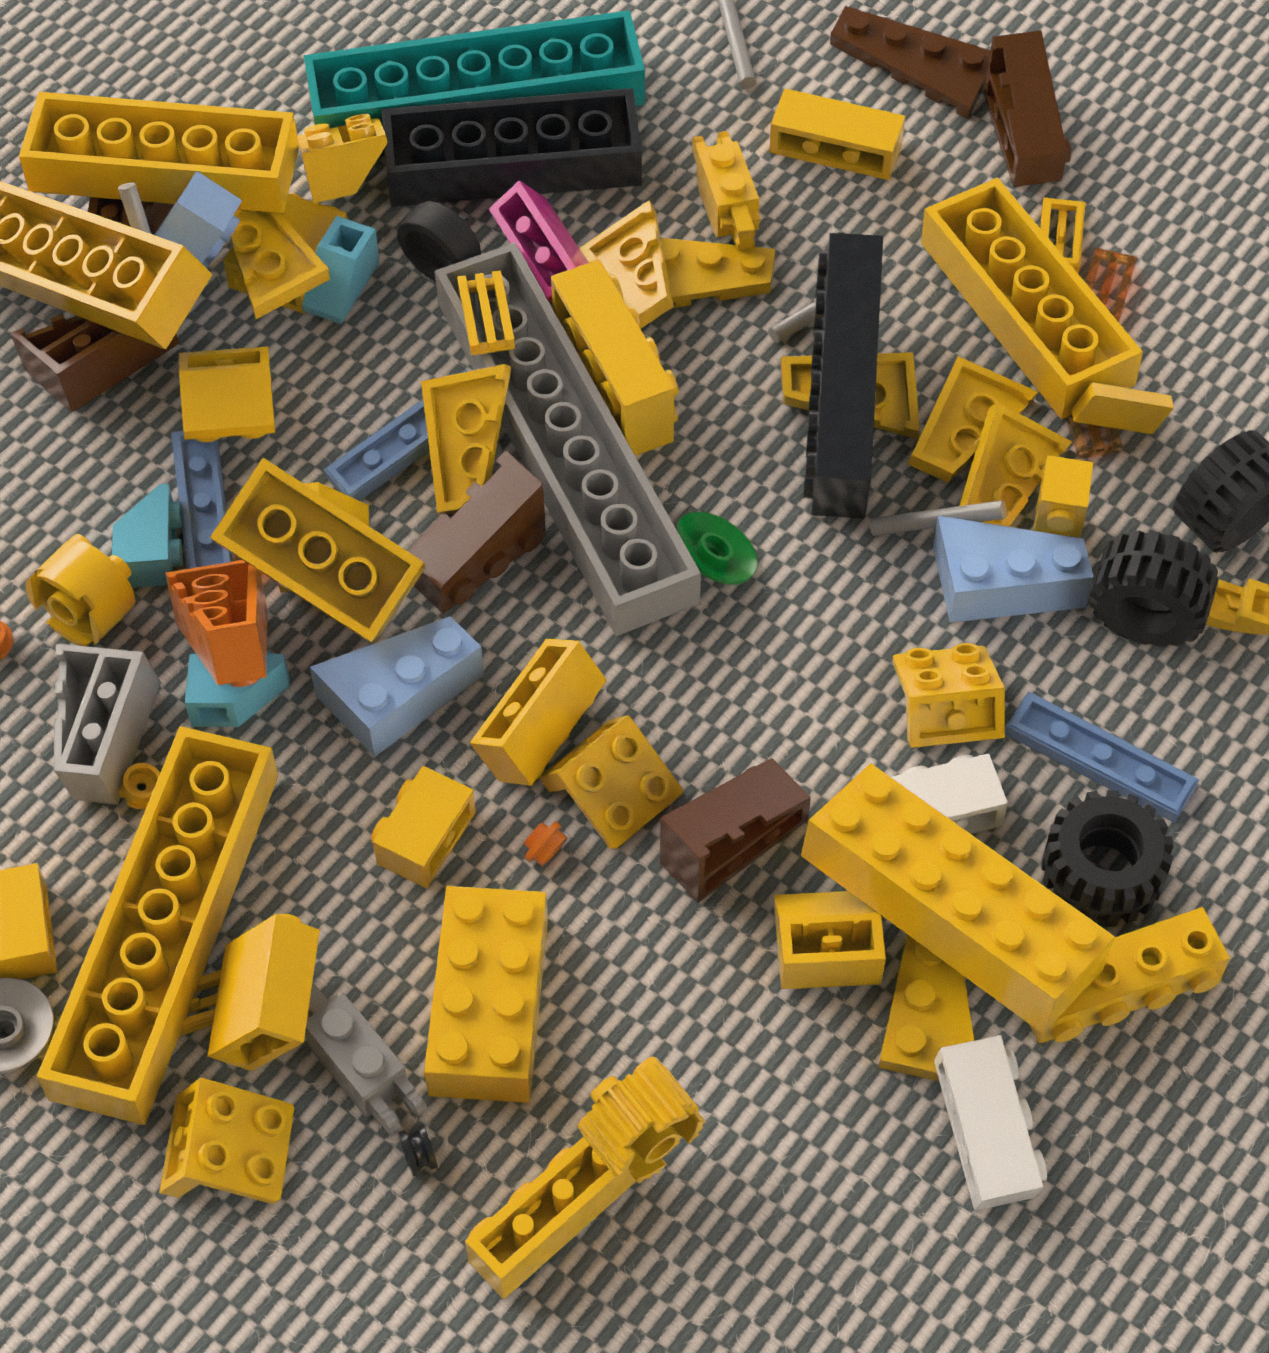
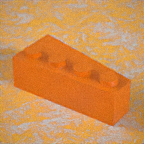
[165,560,268,687]

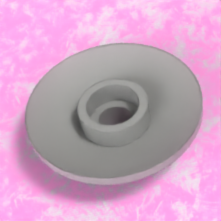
[0,978,54,1074]

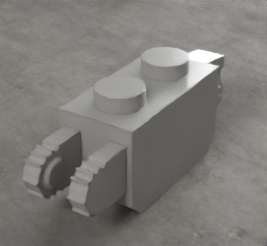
[305,982,428,1136]

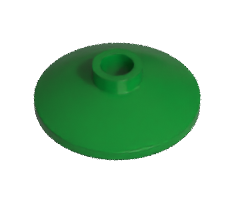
[675,512,758,585]

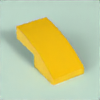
[1206,578,1269,635]

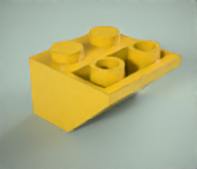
[297,114,388,204]
[179,346,275,442]
[773,891,886,989]

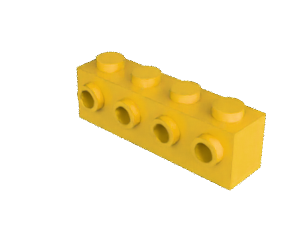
[1029,907,1230,1044]
[465,1137,636,1300]

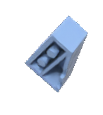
[155,171,242,268]
[933,516,1094,623]
[310,616,484,757]

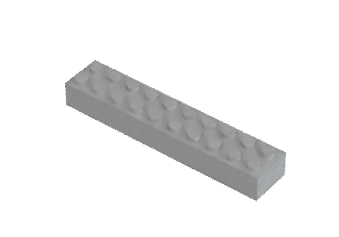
[435,243,701,636]

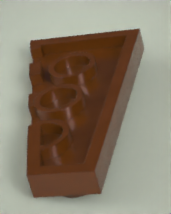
[830,6,990,119]

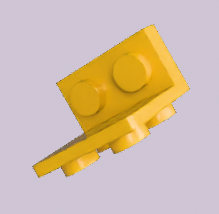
[893,643,1005,748]
[539,715,683,849]
[159,1077,294,1204]

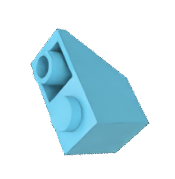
[302,216,380,324]
[112,484,183,588]
[185,651,290,727]

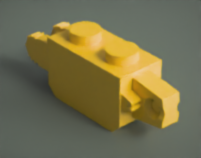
[691,131,760,250]

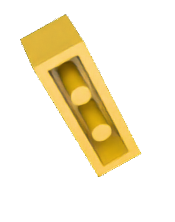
[769,88,905,180]
[470,638,607,786]

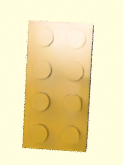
[551,259,679,456]
[210,458,426,644]
[424,886,548,1103]

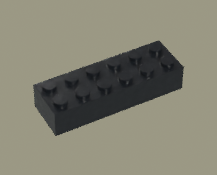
[382,88,642,207]
[803,233,884,519]

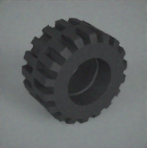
[1173,430,1269,553]
[1089,530,1219,647]
[1041,790,1174,927]

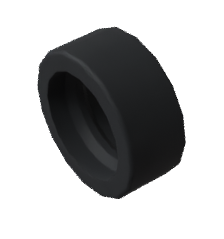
[397,201,481,282]

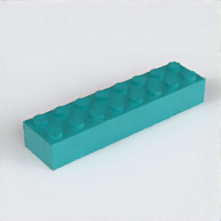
[303,10,645,128]

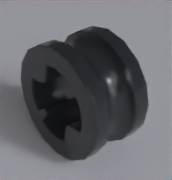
[398,1124,438,1176]

